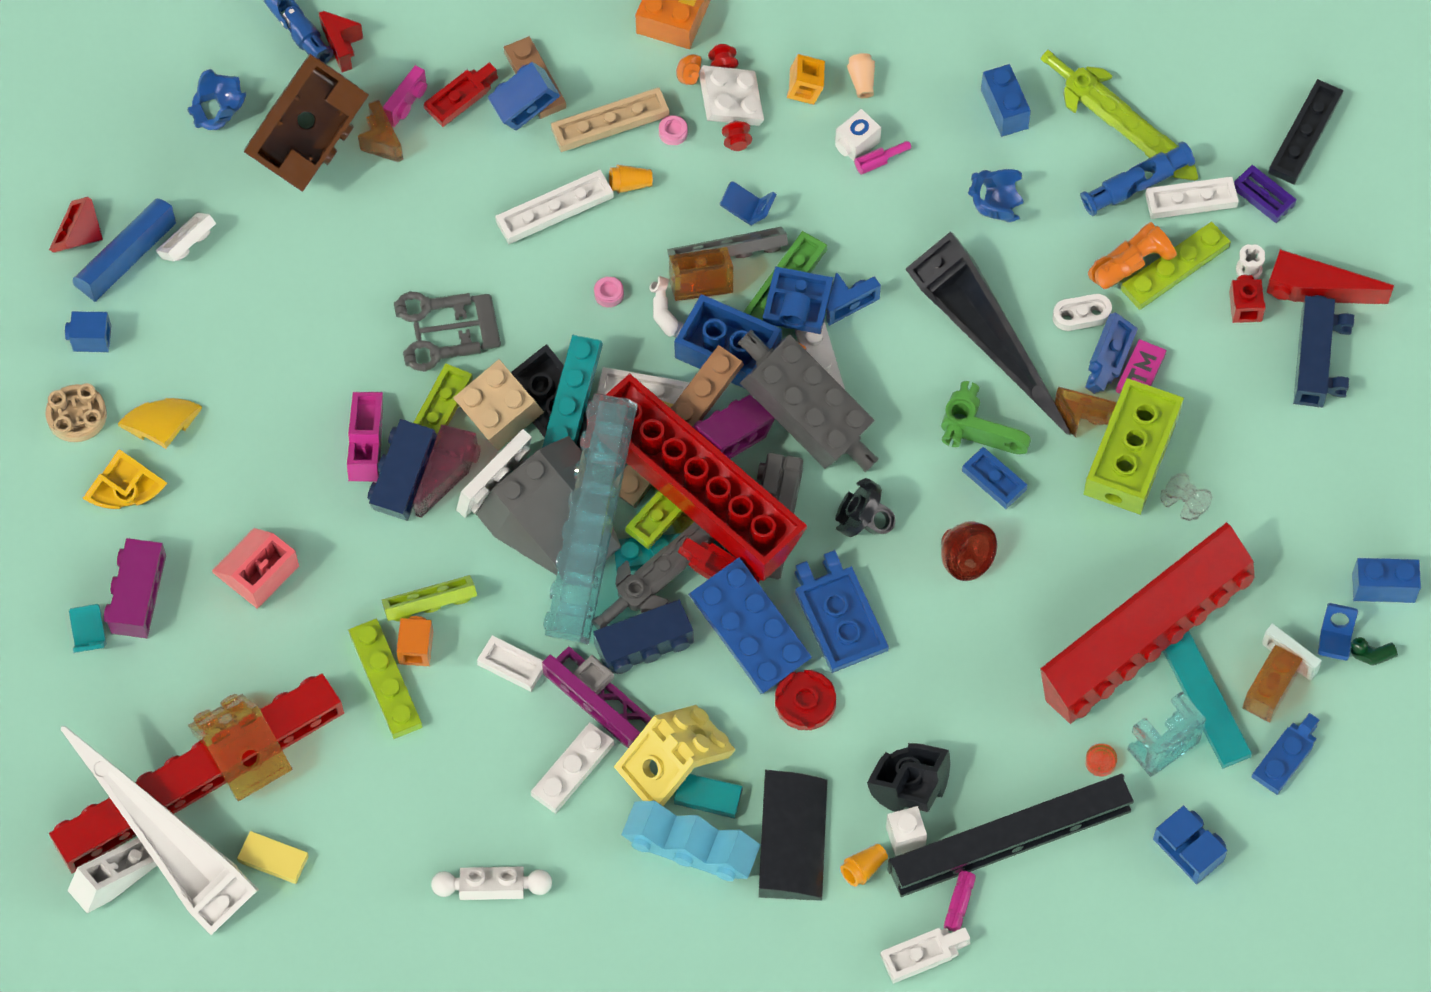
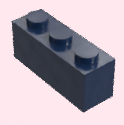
[367,419,439,521]
[593,599,694,674]

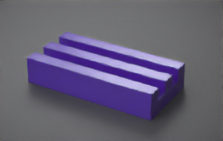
[1234,165,1297,223]

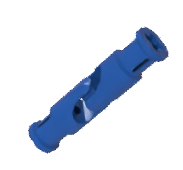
[1080,141,1195,216]

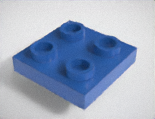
[763,266,833,334]

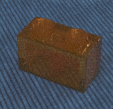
[669,247,733,301]
[1242,644,1303,723]

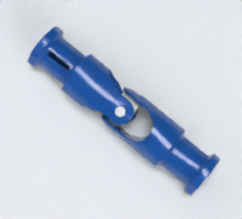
[264,0,334,64]

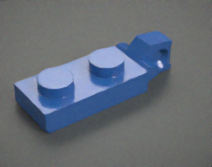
[1085,312,1138,394]
[1252,713,1320,795]

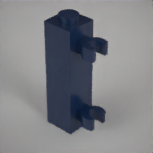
[1293,295,1355,408]

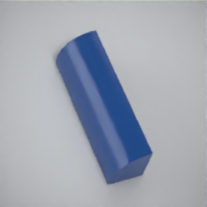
[72,198,176,302]

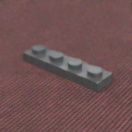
[667,226,788,270]

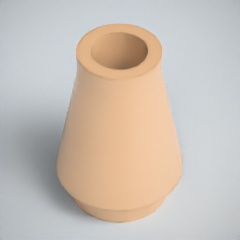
[847,53,875,99]

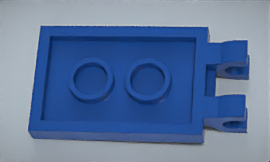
[794,550,889,673]

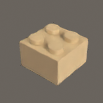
[453,359,544,451]

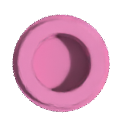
[659,115,688,145]
[594,277,624,307]

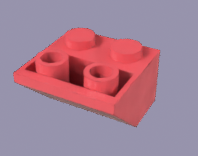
[212,528,299,609]

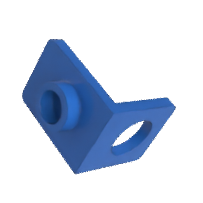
[720,181,777,226]
[1318,603,1358,661]

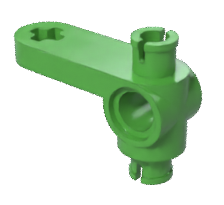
[941,381,1031,454]

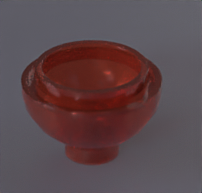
[941,521,997,581]

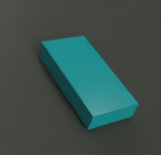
[674,774,743,819]

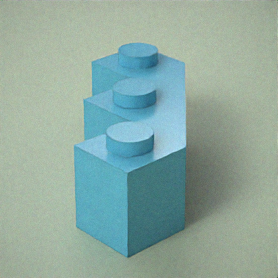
[621,801,761,881]

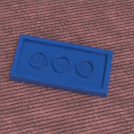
[688,557,812,694]

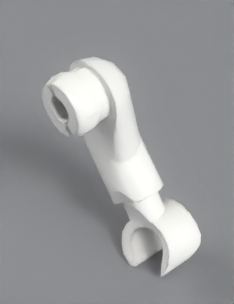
[649,276,684,337]

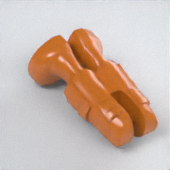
[1088,222,1177,289]

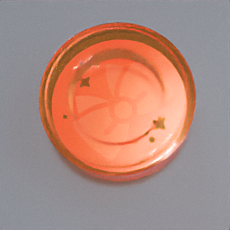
[1085,743,1117,777]

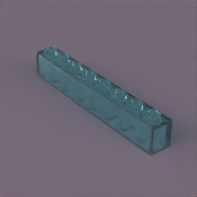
[543,393,637,645]

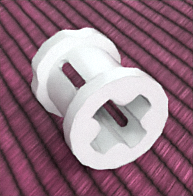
[1236,244,1265,280]

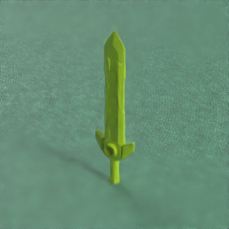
[1040,50,1198,181]

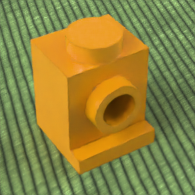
[787,54,825,105]

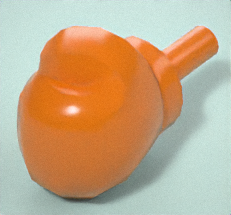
[676,54,702,85]

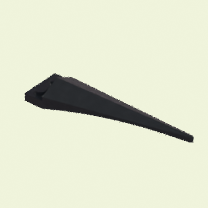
[906,231,1071,435]

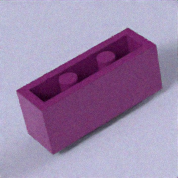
[692,394,775,459]
[104,538,166,639]

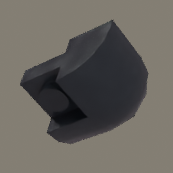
[867,743,950,812]

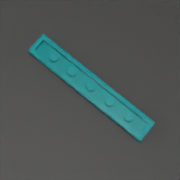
[1163,631,1252,769]

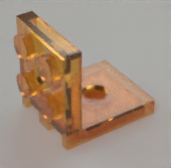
[188,694,293,802]

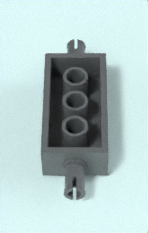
[738,329,879,472]

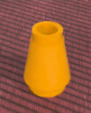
[609,164,653,194]
[840,844,888,887]

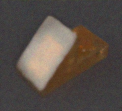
[358,100,403,162]
[1055,387,1117,438]

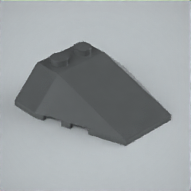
[476,436,621,587]

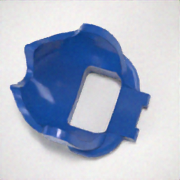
[187,69,246,130]
[968,169,1024,222]

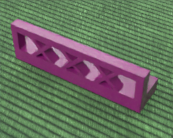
[542,646,652,748]

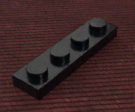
[1268,79,1344,185]

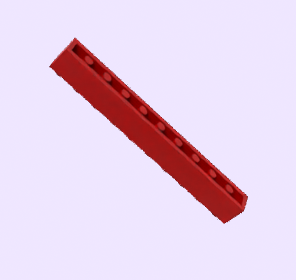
[49,673,344,874]

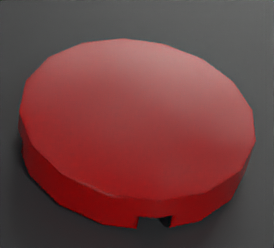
[775,670,836,730]

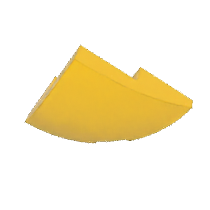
[118,398,202,449]
[83,449,168,509]

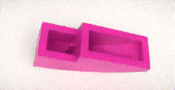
[347,392,383,482]

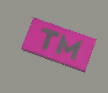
[1116,339,1167,394]

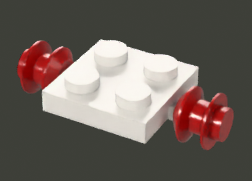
[699,44,764,151]

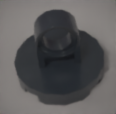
[835,478,895,537]

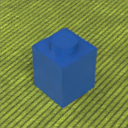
[65,311,112,352]

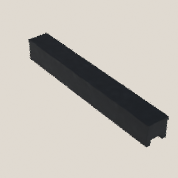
[887,773,1134,897]

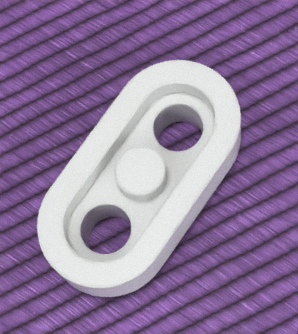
[1053,294,1112,331]

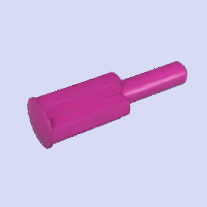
[854,141,911,175]

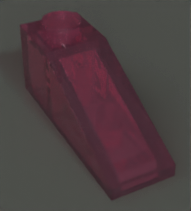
[413,424,481,518]

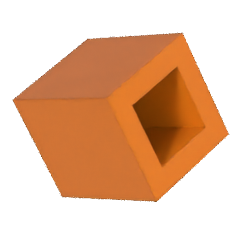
[396,616,434,667]

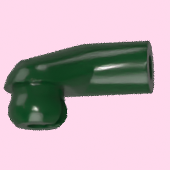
[1350,637,1398,666]

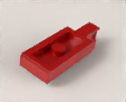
[423,62,498,127]
[678,537,761,583]

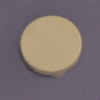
[45,383,107,442]

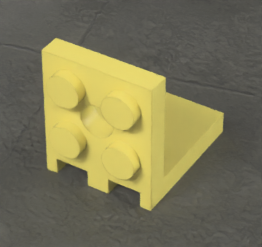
[614,705,736,806]

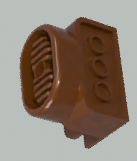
[244,53,369,192]

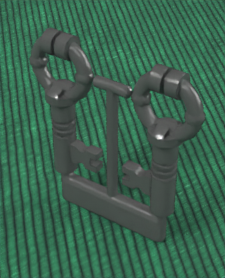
[394,291,501,372]

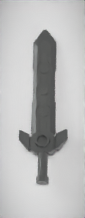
[592,522,716,629]

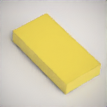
[237,831,309,884]

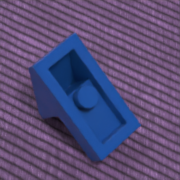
[826,273,881,326]

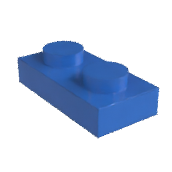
[962,447,1027,509]

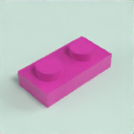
[383,65,427,127]

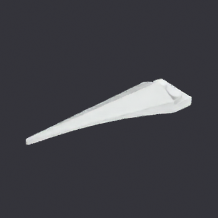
[61,726,258,935]

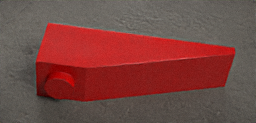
[1266,249,1394,304]

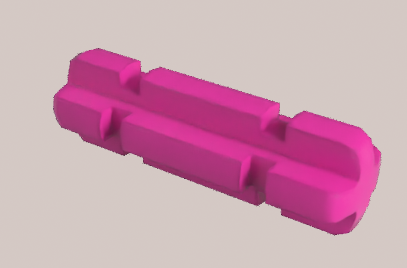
[944,871,976,932]

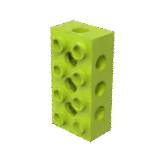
[1083,378,1184,515]

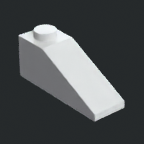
[68,838,157,913]

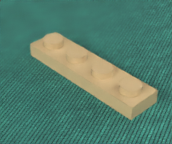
[551,87,670,152]

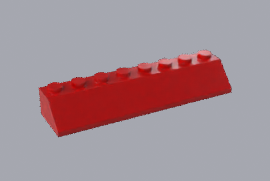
[587,373,807,581]
[1040,522,1255,724]

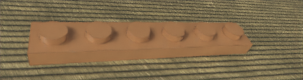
[610,345,744,508]

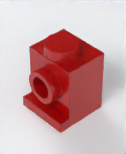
[1229,275,1266,323]

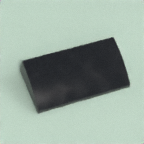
[511,344,608,460]
[759,770,827,901]

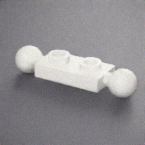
[431,867,552,900]

